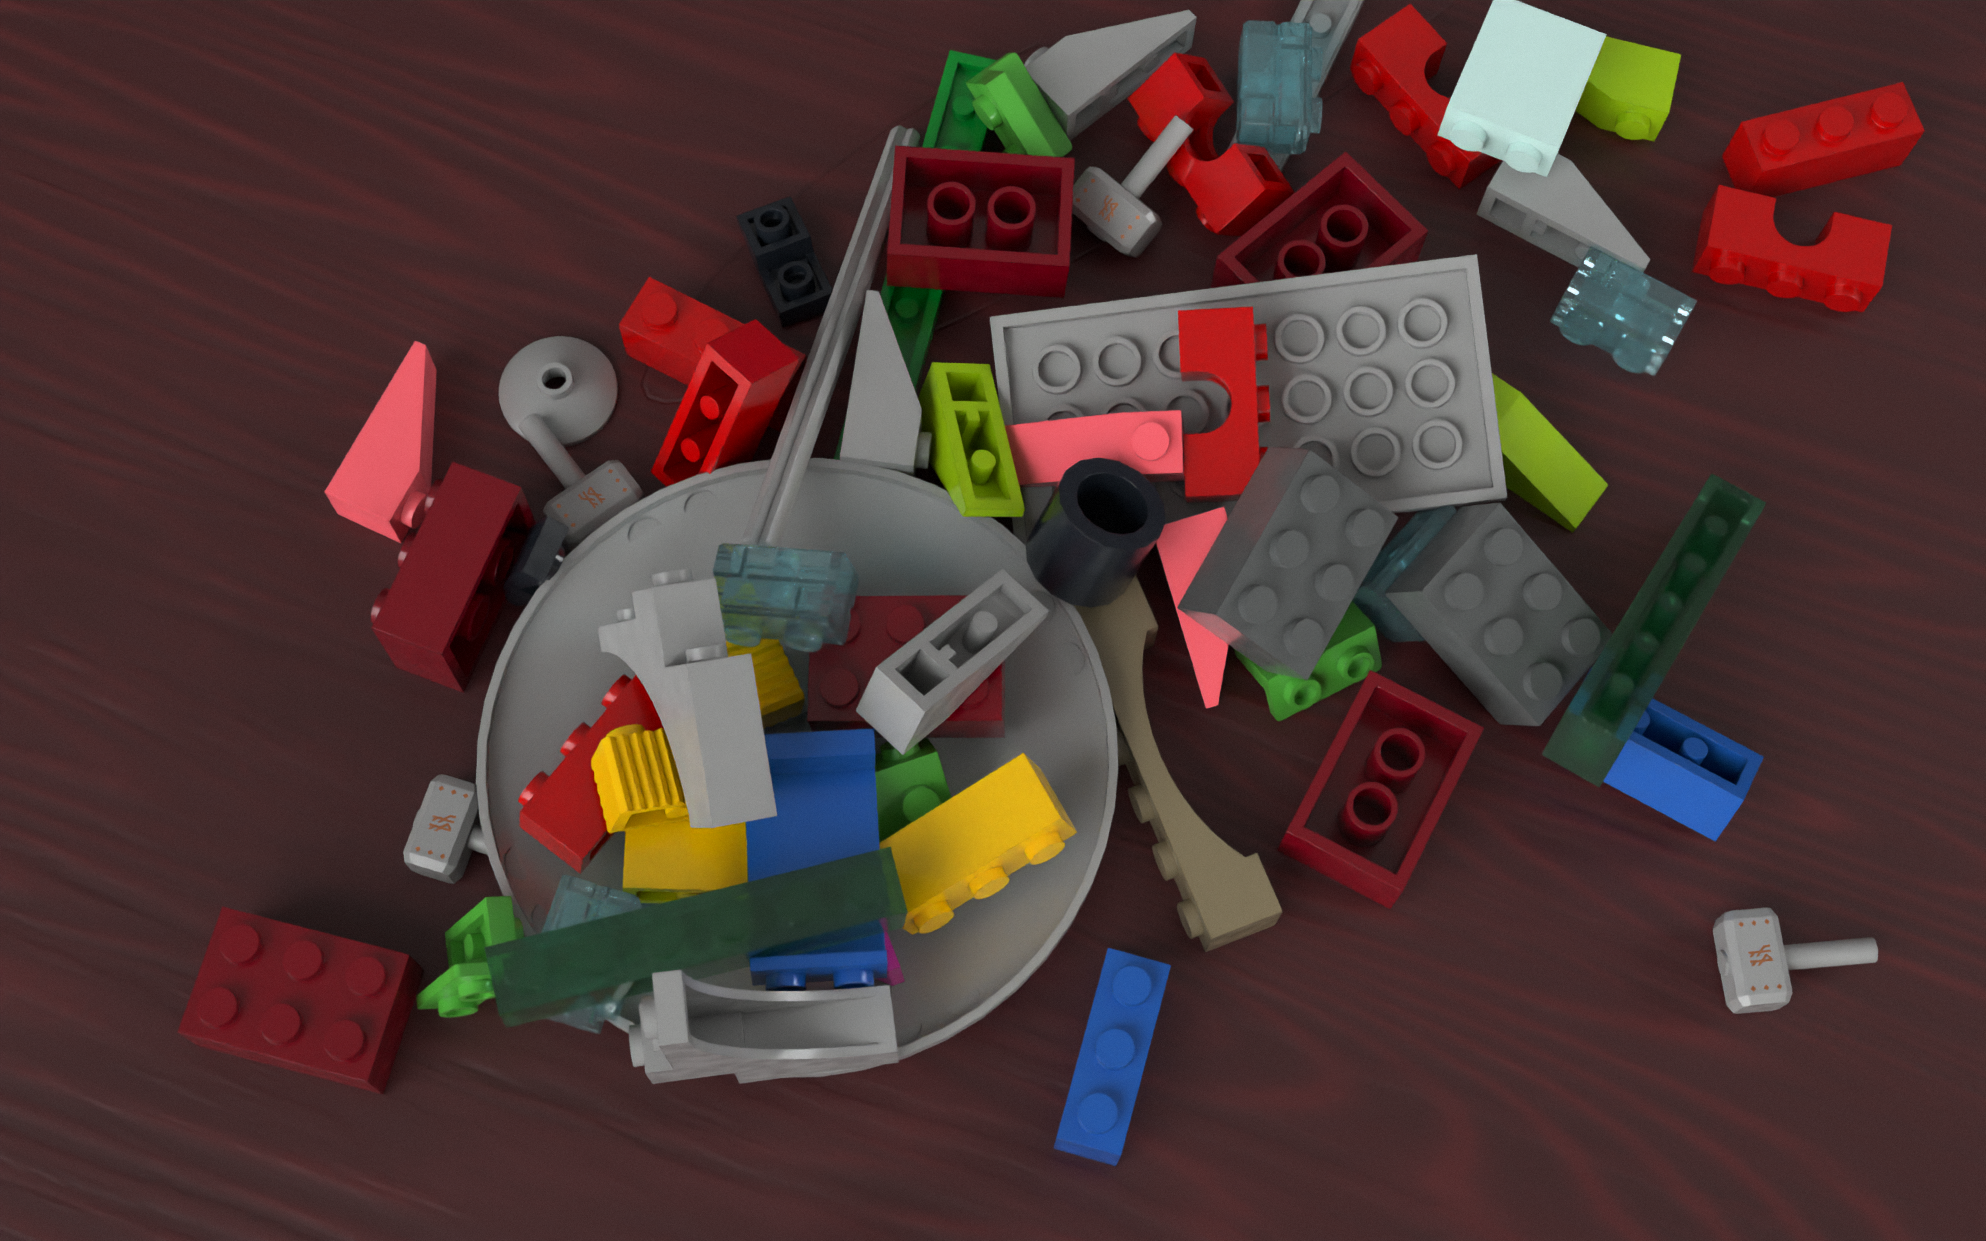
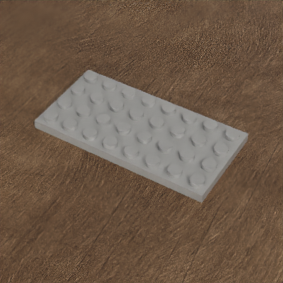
[990,254,1507,545]

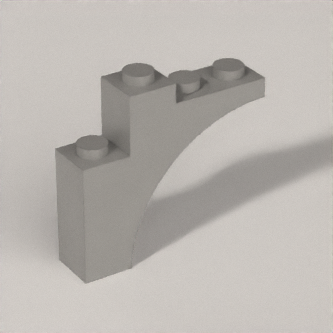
[598,569,777,828]
[629,969,899,1084]

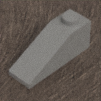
[1024,9,1197,141]
[1476,153,1650,295]
[840,290,933,478]
[856,569,1049,755]

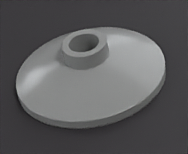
[499,336,618,447]

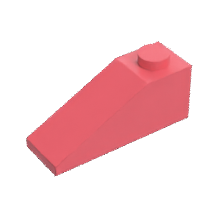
[325,340,437,543]
[1005,410,1185,487]
[1156,507,1229,709]

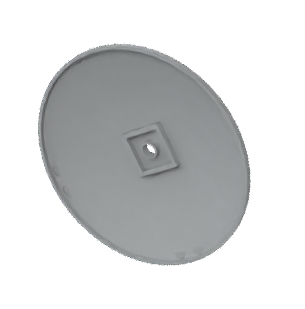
[476,458,1118,1078]

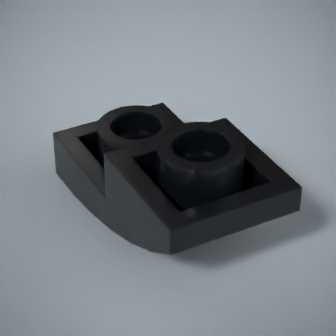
[736,196,833,327]
[503,516,569,606]

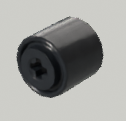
[1026,458,1166,608]

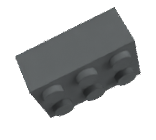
[1177,447,1398,680]
[1384,503,1615,726]

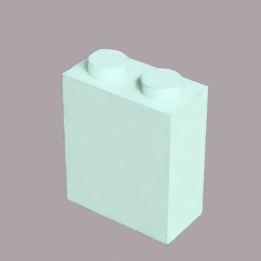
[1438,0,1607,177]

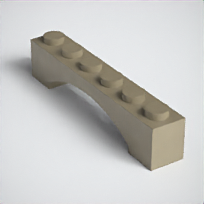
[1074,575,1283,952]

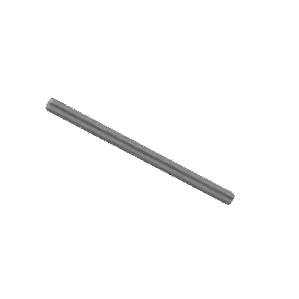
[743,125,920,559]

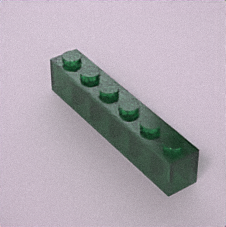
[1542,473,1766,787]
[484,847,908,1028]

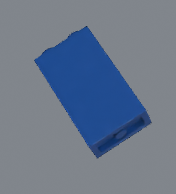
[746,728,888,991]

